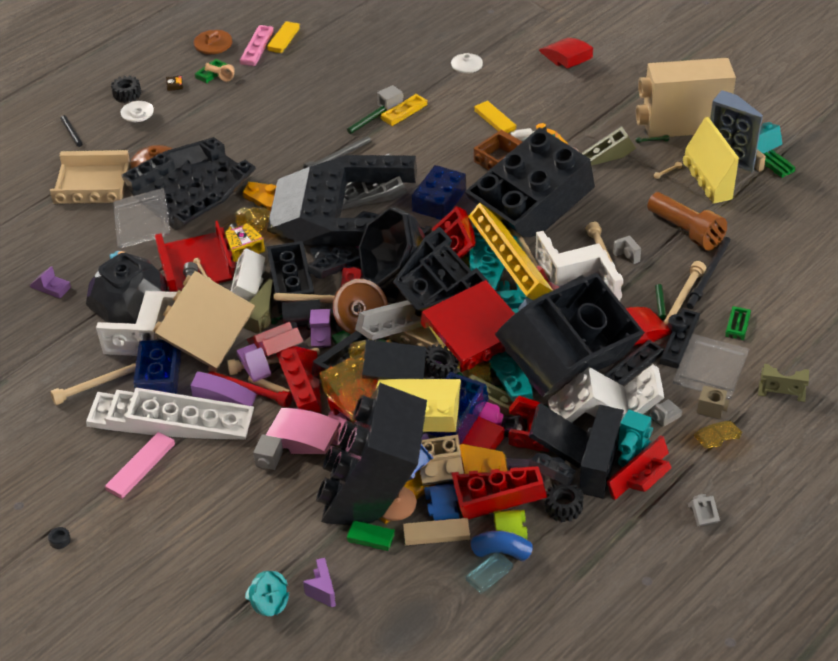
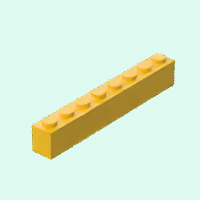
[468,203,553,301]

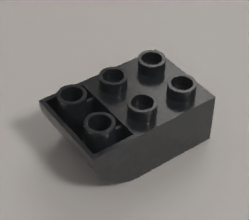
[465,127,595,237]
[495,273,645,397]
[316,383,427,525]

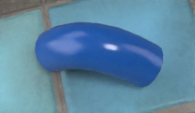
[471,531,533,561]

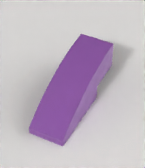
[191,372,256,406]

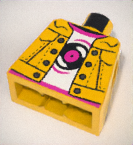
[225,223,265,262]

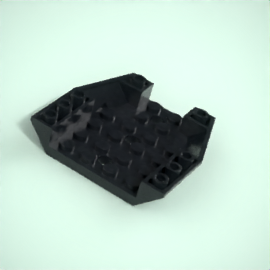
[121,137,256,230]

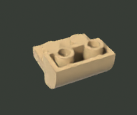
[420,435,464,486]

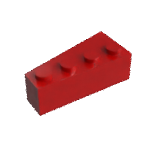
[451,466,547,519]

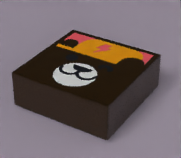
[166,75,183,91]

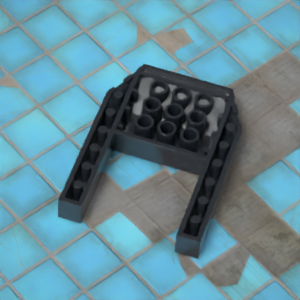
[267,155,417,246]

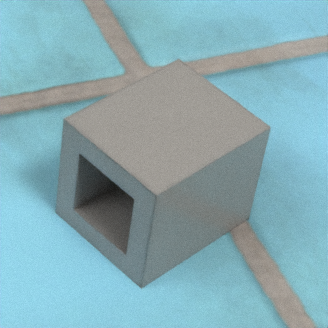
[377,85,404,111]
[253,435,283,470]

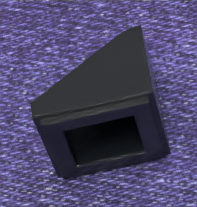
[501,415,527,437]

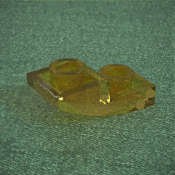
[694,421,742,448]

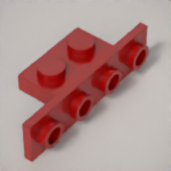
[607,435,672,500]

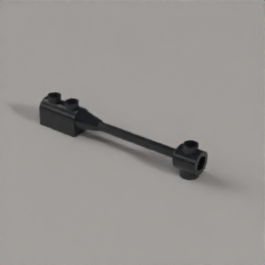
[282,299,426,331]

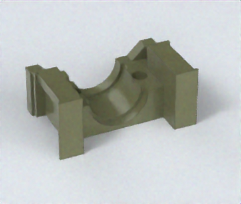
[758,364,809,402]

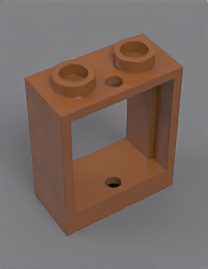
[474,130,522,170]

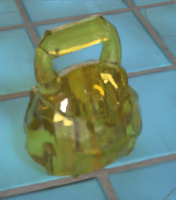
[235,207,271,233]

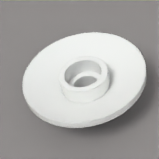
[451,53,483,73]
[121,101,154,122]

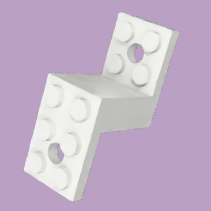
[535,231,623,301]
[96,291,177,357]
[548,364,664,423]

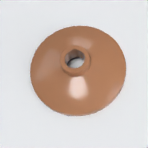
[382,487,416,521]

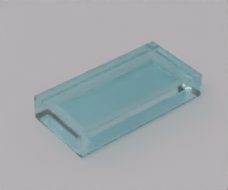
[466,553,513,594]

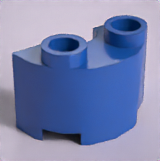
[424,484,460,521]

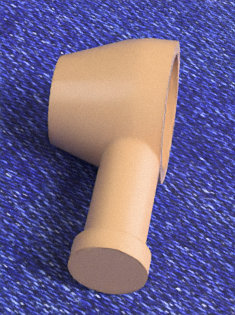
[205,63,234,81]

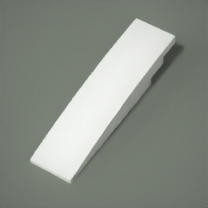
[86,388,254,439]

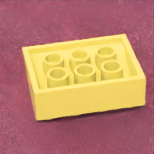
[683,117,739,204]
[376,379,461,432]

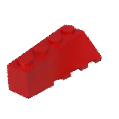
[276,346,322,414]

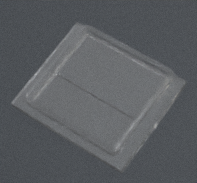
[113,188,170,249]
[673,334,749,400]

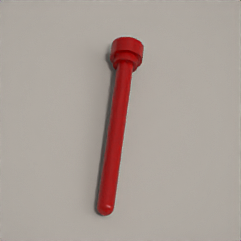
[208,371,293,408]

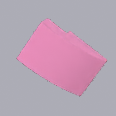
[266,408,342,454]

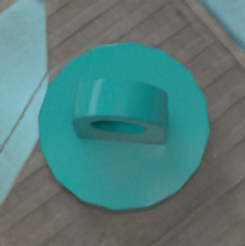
[245,571,289,616]

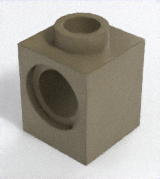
[697,385,730,419]

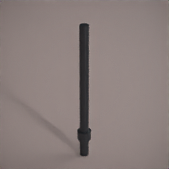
[686,237,731,309]

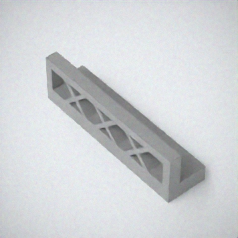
[355,300,422,340]

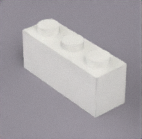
[230,248,266,302]

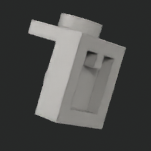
[613,235,641,264]
[650,399,682,427]
[688,494,720,526]

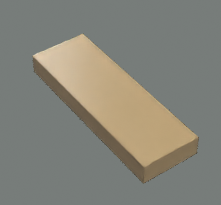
[403,518,470,546]

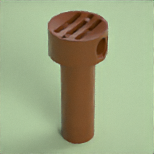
[647,192,727,250]

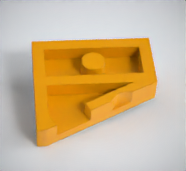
[243,182,277,212]
[460,444,508,474]

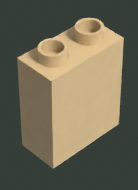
[636,58,736,138]

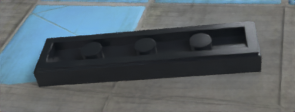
[660,309,701,369]
[604,340,664,386]

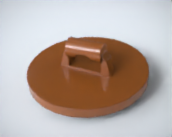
[194,30,232,54]

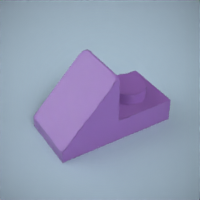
[30,266,71,298]
[310,309,331,348]
[237,344,271,382]
[303,558,336,607]

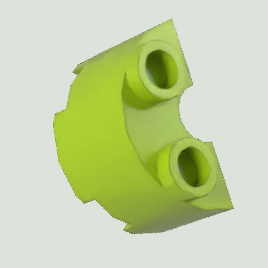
[494,510,527,539]

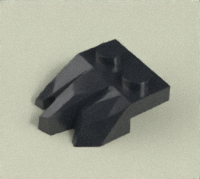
[528,453,576,485]

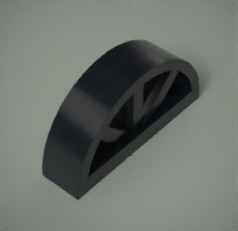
[311,331,379,384]

